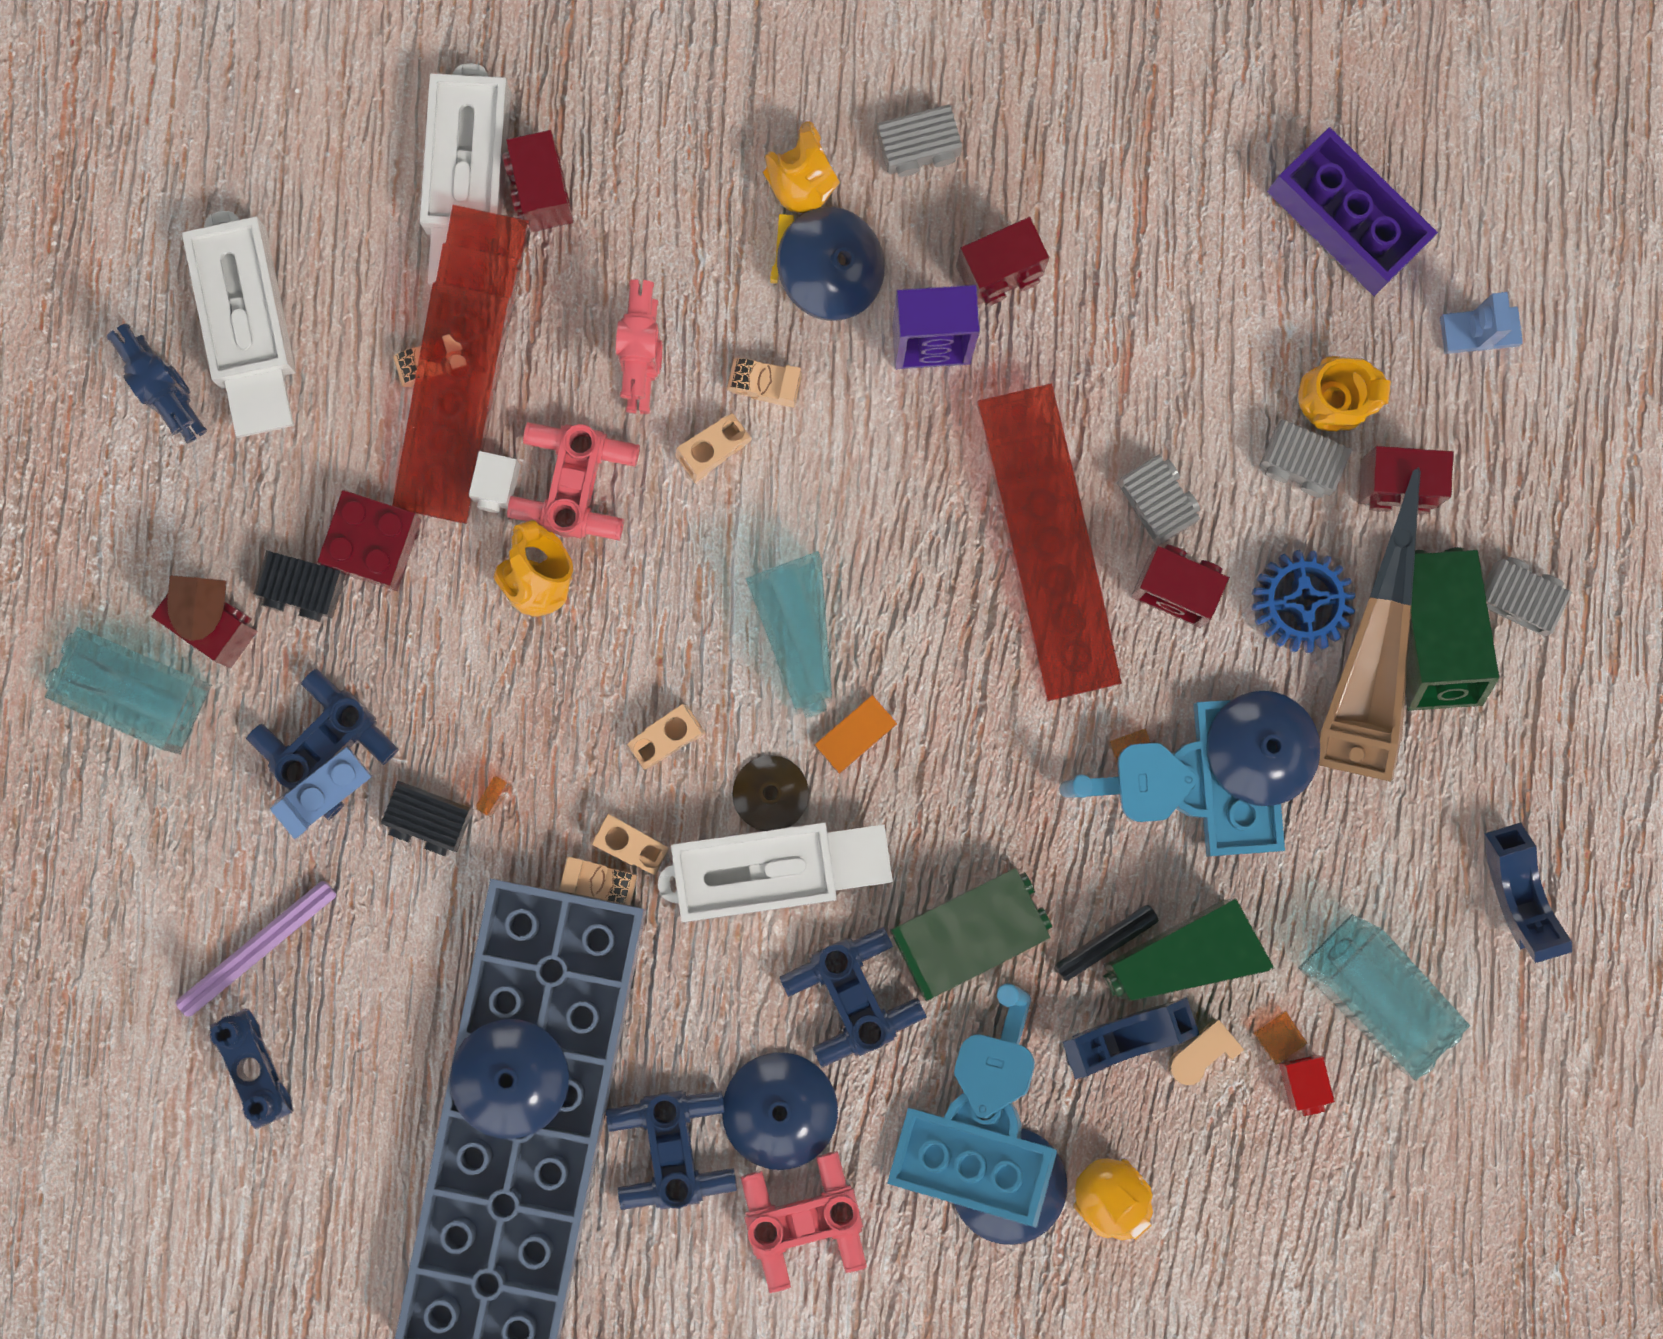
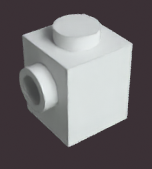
[469,451,521,513]

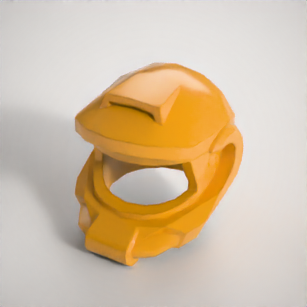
[763,121,840,213]
[1298,356,1391,431]
[493,520,573,617]
[1073,1158,1153,1241]

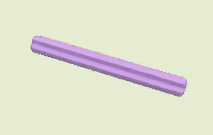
[176,881,336,1017]

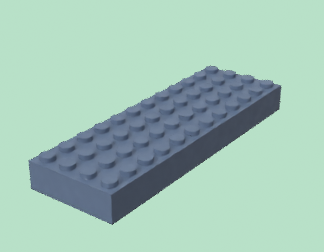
[395,879,647,1339]

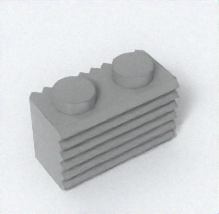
[877,104,962,177]
[1259,420,1352,498]
[1117,454,1201,547]
[1484,557,1572,637]

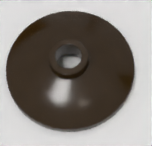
[732,755,809,831]

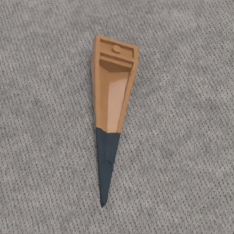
[1319,467,1421,782]

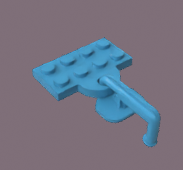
[1059,700,1285,857]
[887,983,1057,1228]

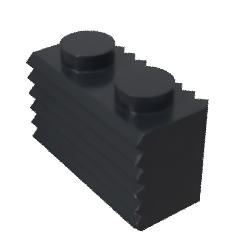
[253,550,345,622]
[381,781,474,856]

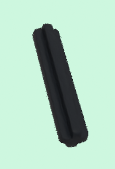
[1055,905,1159,981]

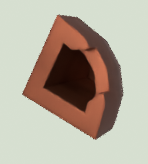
[168,575,227,641]

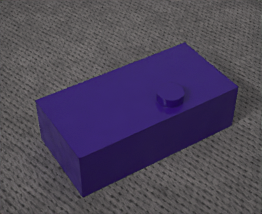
[1267,127,1438,297]
[892,285,980,370]

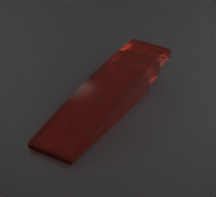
[392,204,530,524]
[977,383,1122,702]

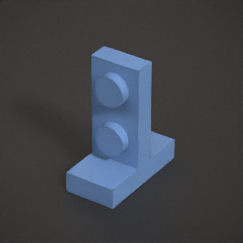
[1440,292,1523,354]
[270,746,372,839]

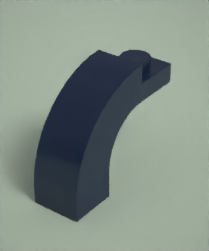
[1484,822,1572,963]
[1062,998,1200,1080]

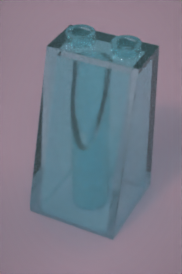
[745,551,832,718]
[45,627,212,755]
[1298,914,1470,1081]

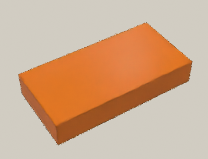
[814,695,897,774]

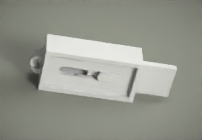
[420,63,511,288]
[182,211,296,438]
[658,822,893,923]

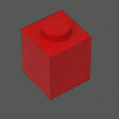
[1279,1054,1335,1116]

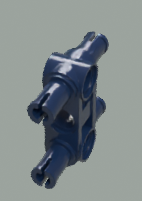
[106,323,207,443]
[246,669,399,820]
[779,927,927,1068]
[210,1008,294,1130]
[606,1090,737,1210]

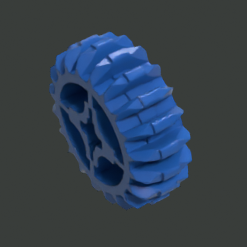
[1251,550,1356,653]

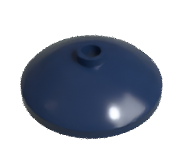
[777,206,885,321]
[1206,691,1320,806]
[450,1019,569,1139]
[722,1052,838,1170]
[954,1128,1067,1245]

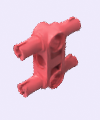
[616,279,663,414]
[507,422,640,541]
[740,1151,867,1293]

